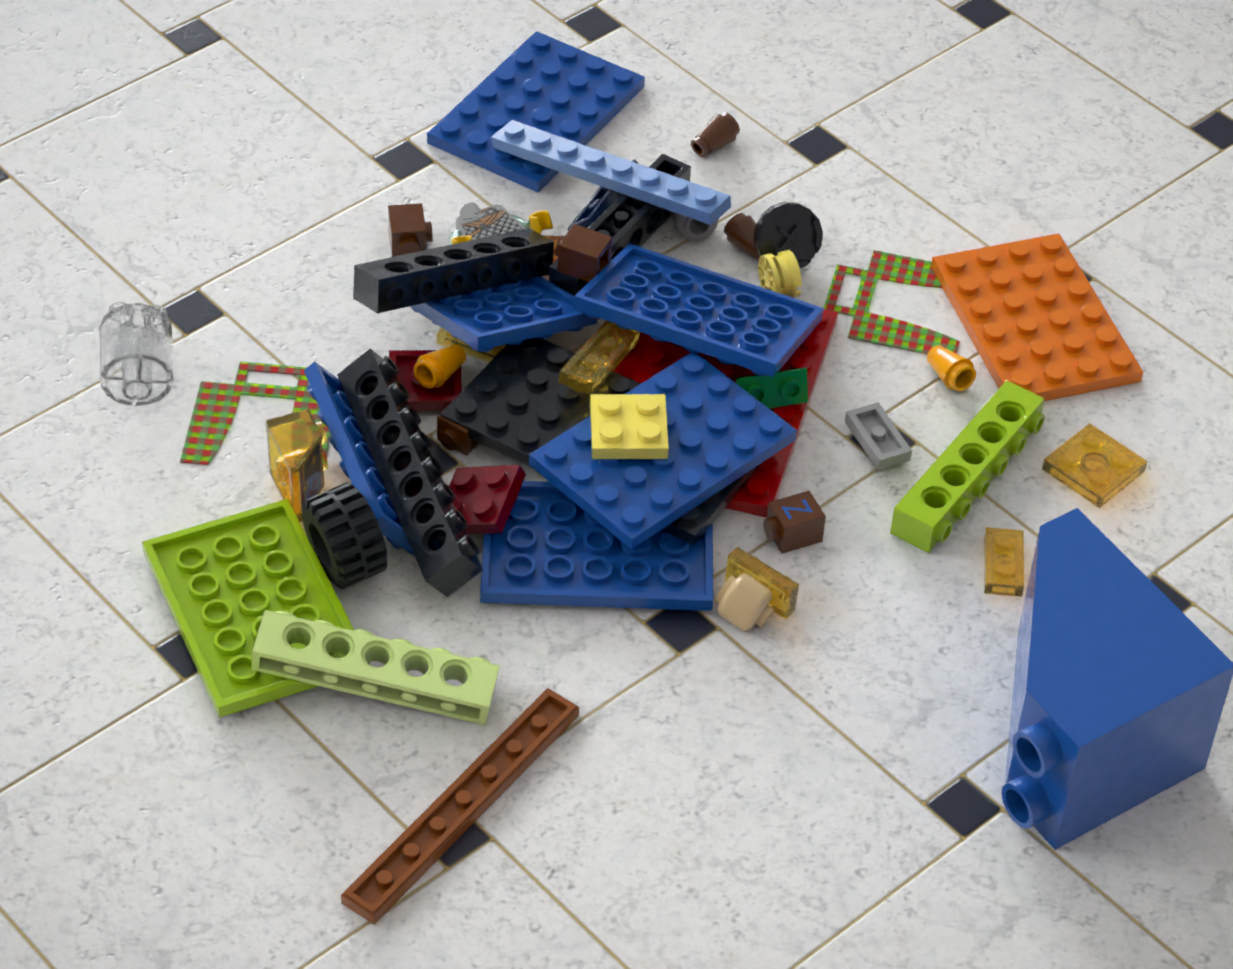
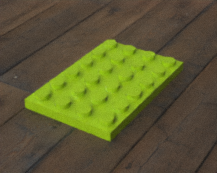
[142,498,370,718]

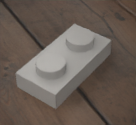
[845,402,912,471]

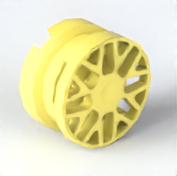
[758,250,802,298]

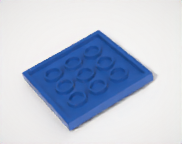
[409,276,598,352]

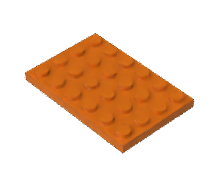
[931,233,1143,401]

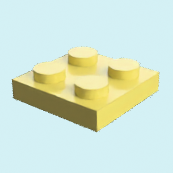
[590,394,669,459]

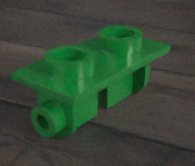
[735,367,808,408]

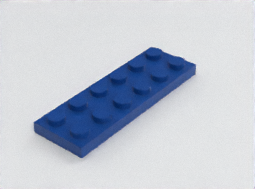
[304,361,414,556]

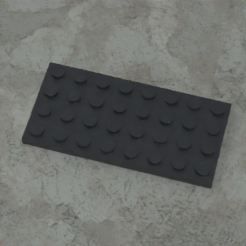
[441,337,763,545]

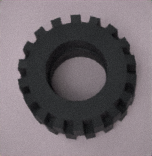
[302,482,387,589]

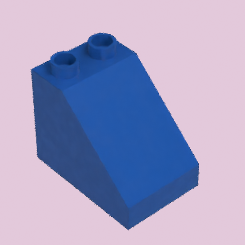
[1001,508,1233,850]

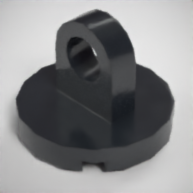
[753,201,823,269]

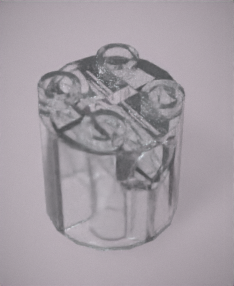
[99,302,174,406]

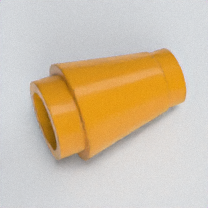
[414,344,466,388]
[927,345,976,392]

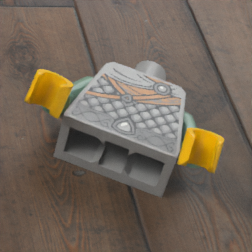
[448,202,554,245]

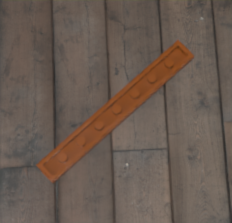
[341,688,579,925]

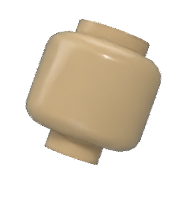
[715,574,774,631]

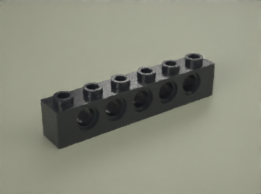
[549,154,691,296]
[353,228,554,314]

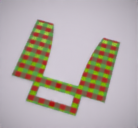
[824,250,960,354]
[180,361,331,473]

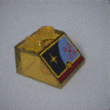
[266,409,328,522]

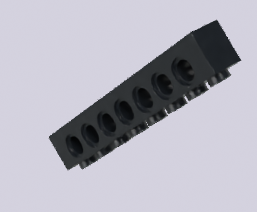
[337,348,483,597]

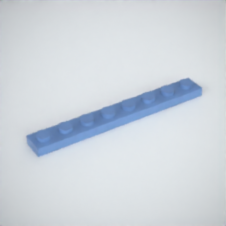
[491,120,731,225]

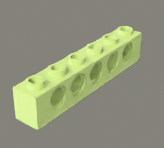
[251,610,500,725]

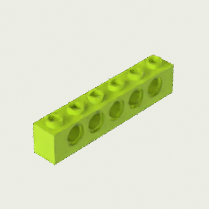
[890,380,1045,553]

